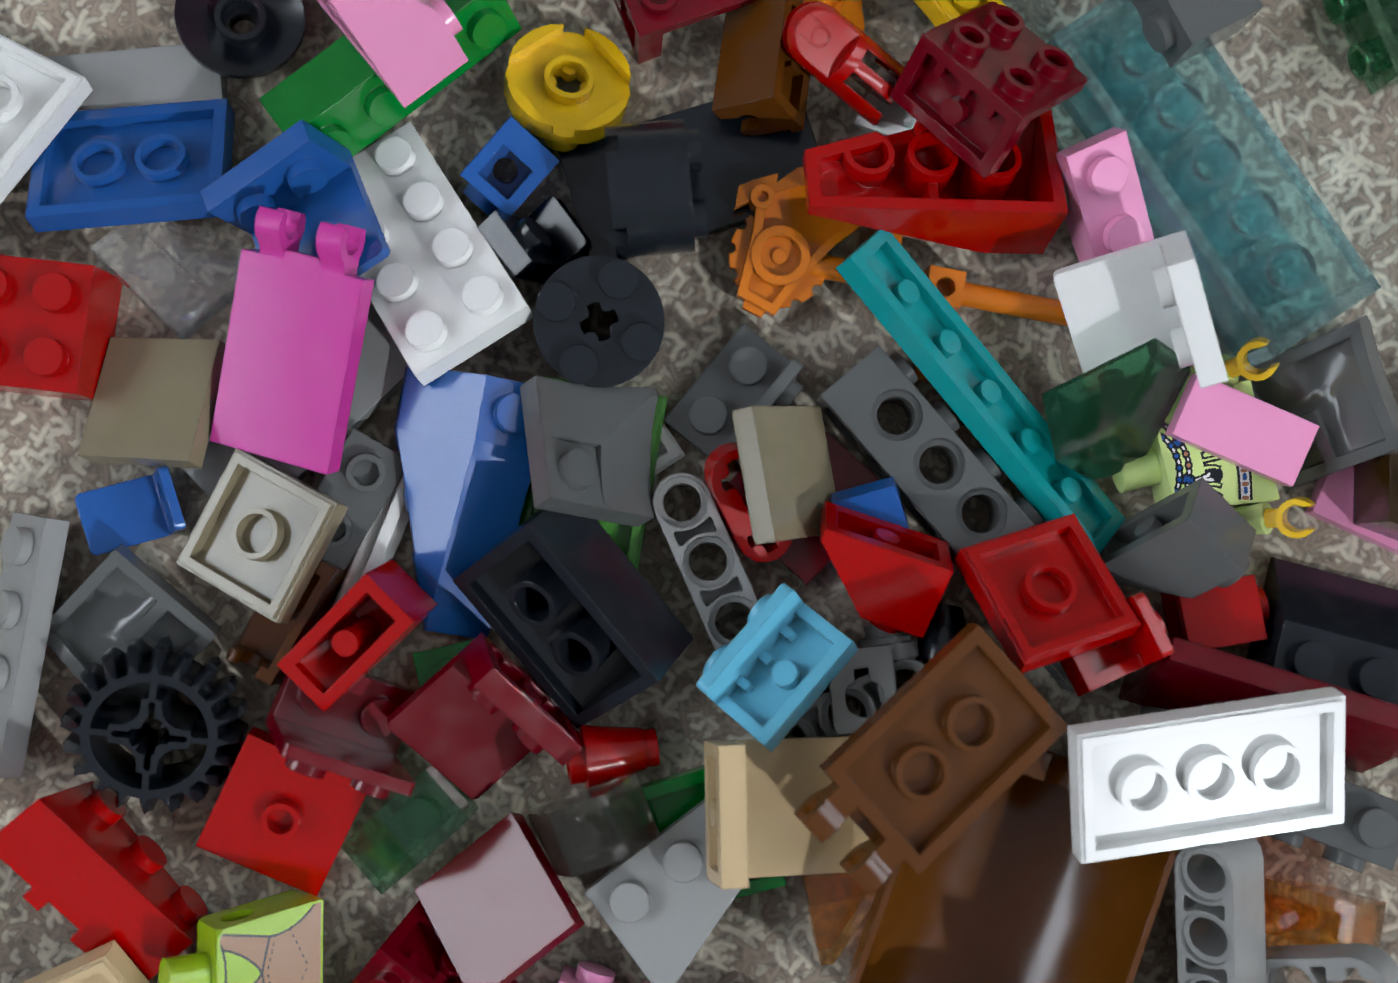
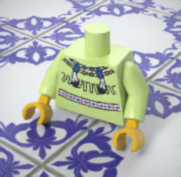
[1110,337,1316,539]

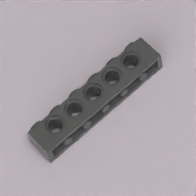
[816,345,1075,692]

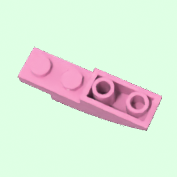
[1055,127,1193,394]

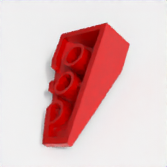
[803,108,1068,254]

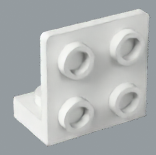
[1053,230,1228,389]

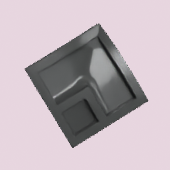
[1238,315,1398,490]
[520,375,658,527]
[47,544,222,706]

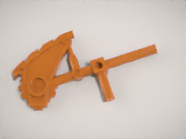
[728,167,1068,384]

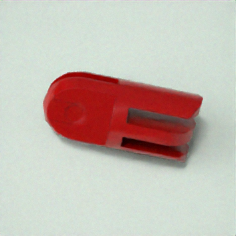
[782,1,905,126]

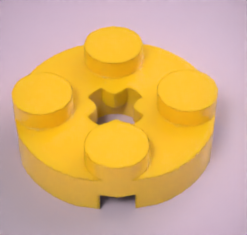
[503,24,631,152]

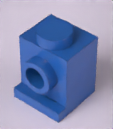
[460,115,559,216]

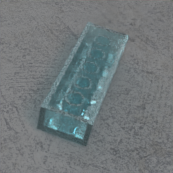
[1047,0,1381,366]

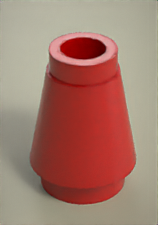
[566,725,660,789]

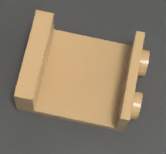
[704,735,869,890]

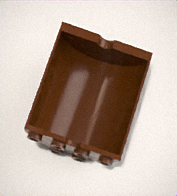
[844,750,1178,983]

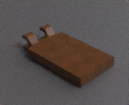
[794,623,1068,895]

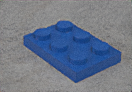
[25,98,235,233]

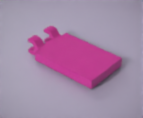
[210,206,374,475]

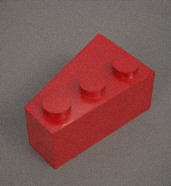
[0,781,208,982]

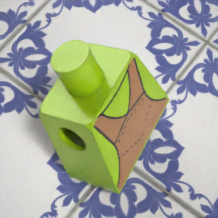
[159,890,324,983]

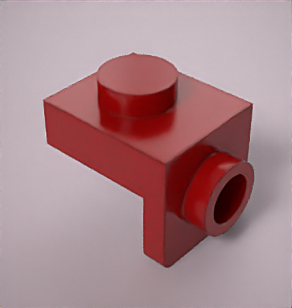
[1060,592,1174,697]

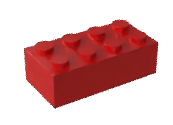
[0,255,123,401]

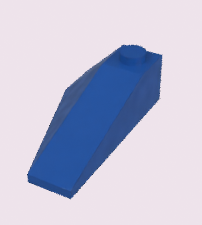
[394,366,531,638]

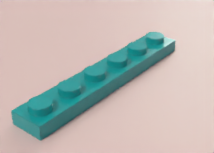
[836,230,1126,554]

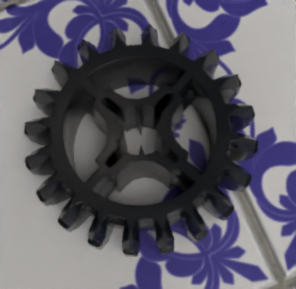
[60,636,249,814]

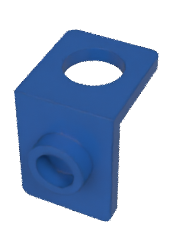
[74,465,186,556]

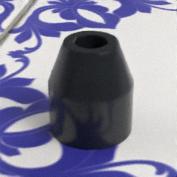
[915,604,967,664]

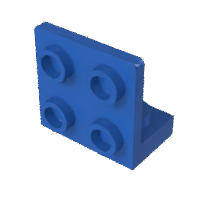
[200,119,390,276]

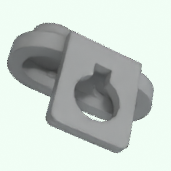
[829,625,919,734]

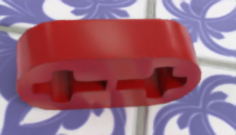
[704,442,792,563]

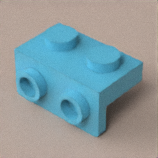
[696,583,859,752]

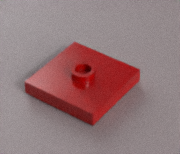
[954,513,1142,674]
[196,726,366,896]

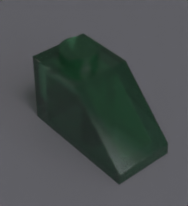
[1041,338,1191,479]
[341,765,479,895]

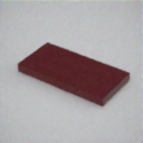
[1119,637,1398,773]

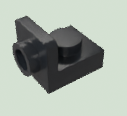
[477,196,591,284]

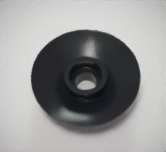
[174,0,306,79]

